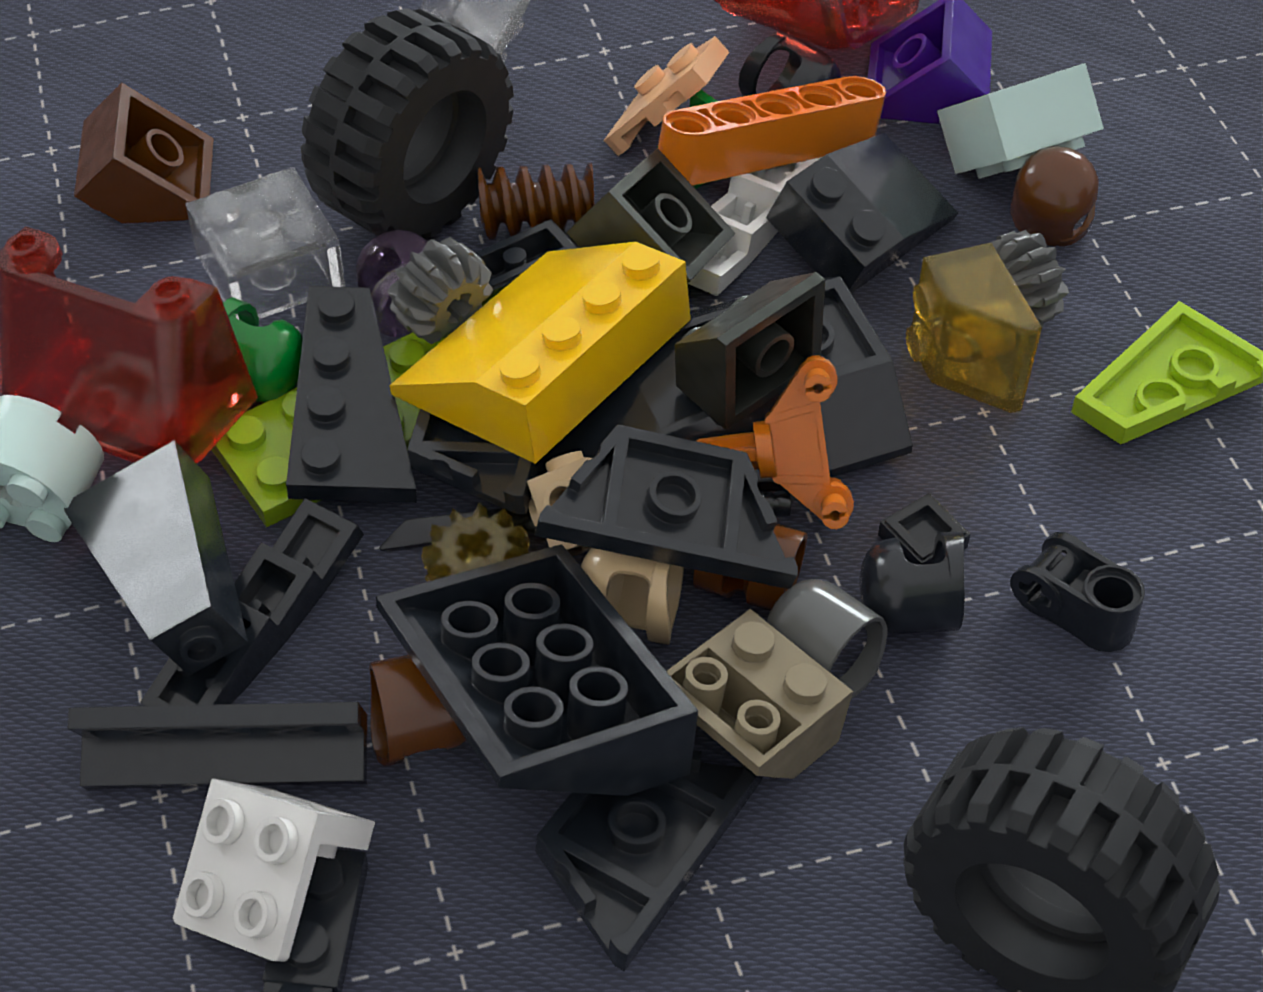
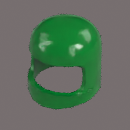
[199,297,303,404]

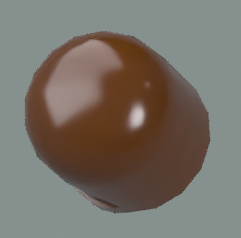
[1010,146,1099,246]
[369,655,467,766]

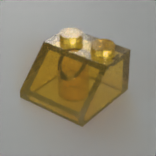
[906,243,1042,413]

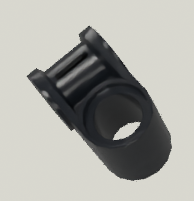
[1010,532,1145,652]

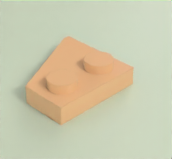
[603,36,729,156]

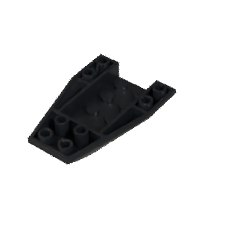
[536,277,913,491]

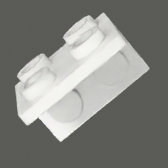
[173,779,375,962]

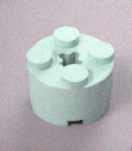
[0,395,104,542]

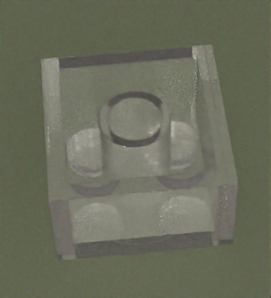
[185,167,346,320]

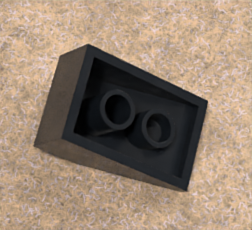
[766,133,958,294]

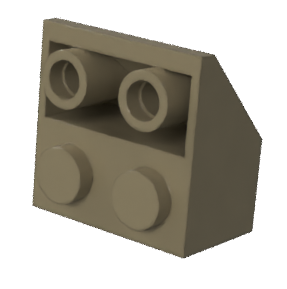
[666,609,853,779]

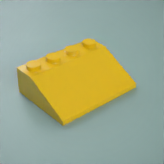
[389,242,691,464]

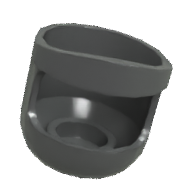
[766,579,888,699]

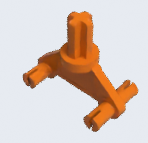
[697,355,854,529]

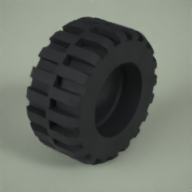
[301,8,514,243]
[903,727,1220,992]

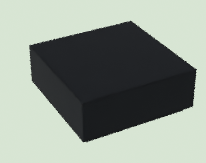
[878,493,971,565]

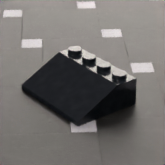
[376,544,698,796]

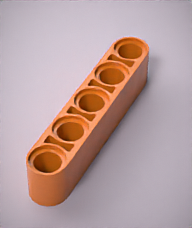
[658,76,886,185]

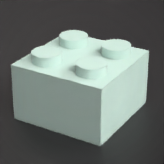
[937,63,1104,179]

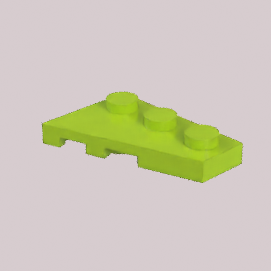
[1071,301,1263,445]

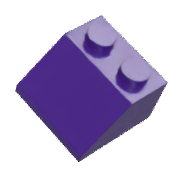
[868,0,992,124]

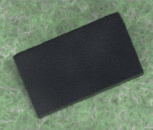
[476,219,577,301]

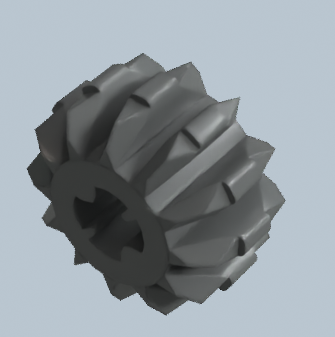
[972,230,1069,334]
[387,237,493,344]

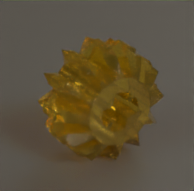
[421,502,531,582]

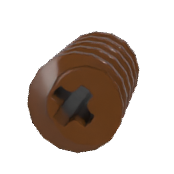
[478,163,595,240]

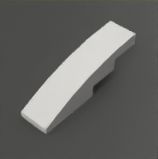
[688,157,822,296]

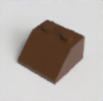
[74,82,214,224]

